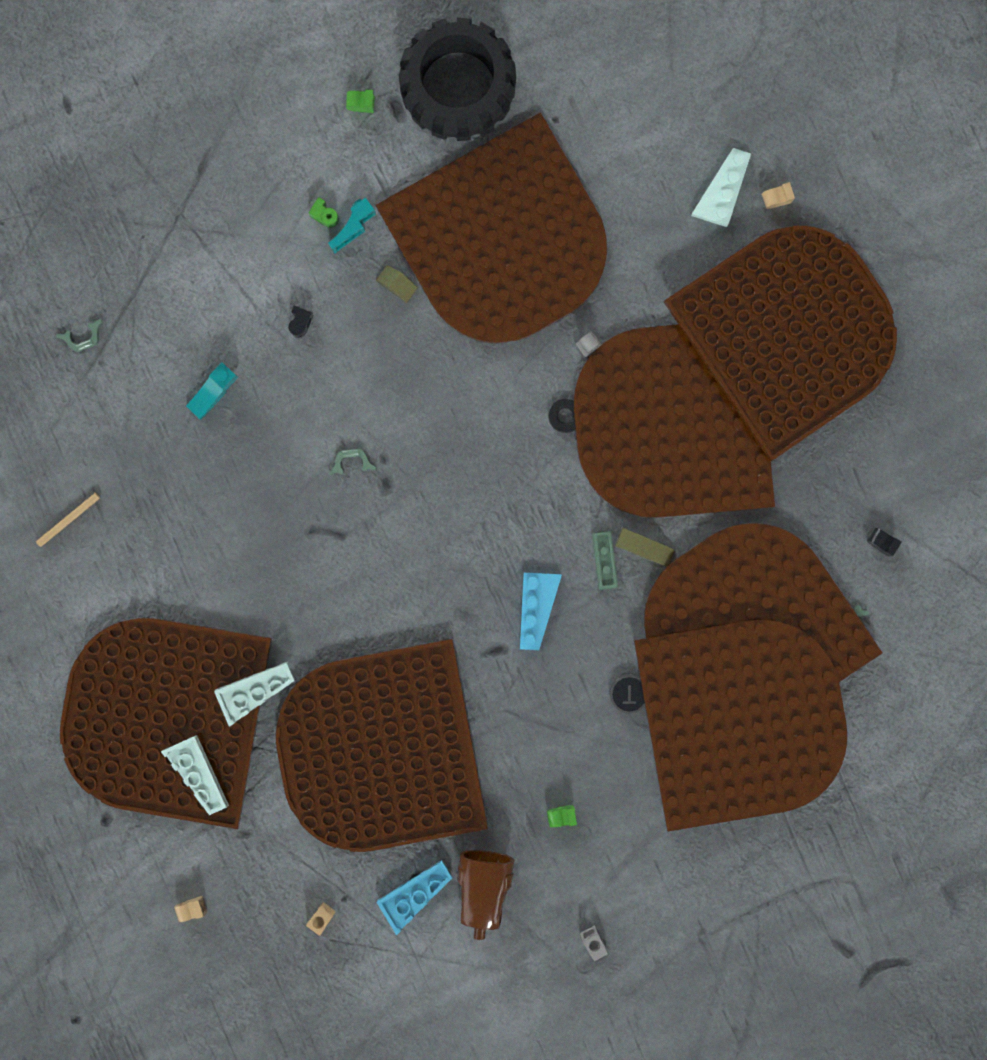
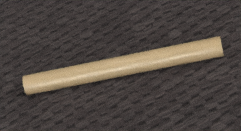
[36,492,100,547]

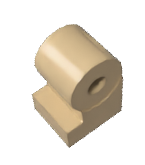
[762,182,795,209]
[174,896,207,922]
[306,902,336,936]

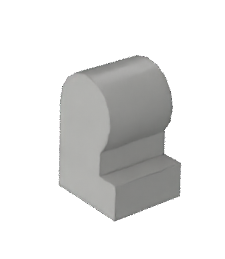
[575,331,601,358]
[580,925,608,961]

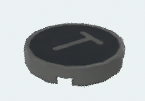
[610,675,645,714]

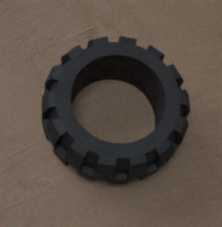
[398,17,516,141]

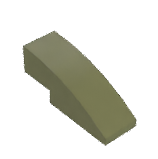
[615,528,674,567]

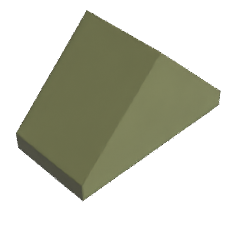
[376,265,418,303]

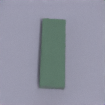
[592,531,618,590]

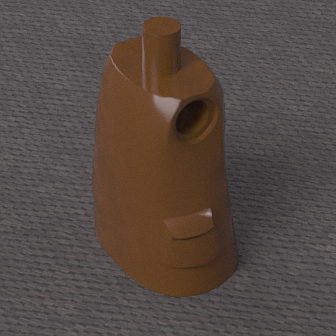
[457,850,515,940]

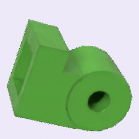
[346,90,375,113]
[309,197,339,228]
[547,805,577,827]

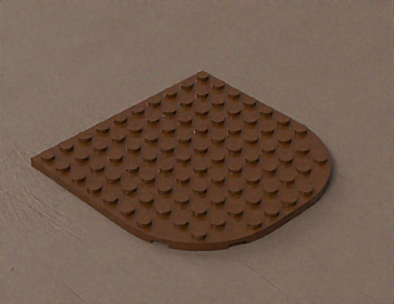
[375,112,607,343]
[663,225,897,461]
[574,324,775,518]
[644,523,883,682]
[60,618,272,829]
[634,620,847,832]
[276,639,488,852]

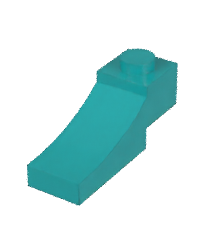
[328,197,376,254]
[186,362,238,420]

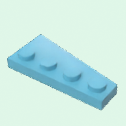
[520,573,562,650]
[376,860,452,935]

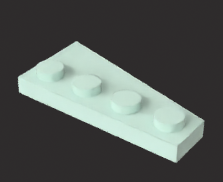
[691,148,751,227]
[214,662,295,727]
[161,735,229,815]

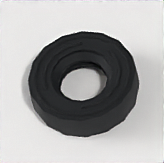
[548,399,576,433]

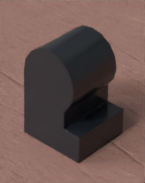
[288,305,314,338]
[867,528,902,556]

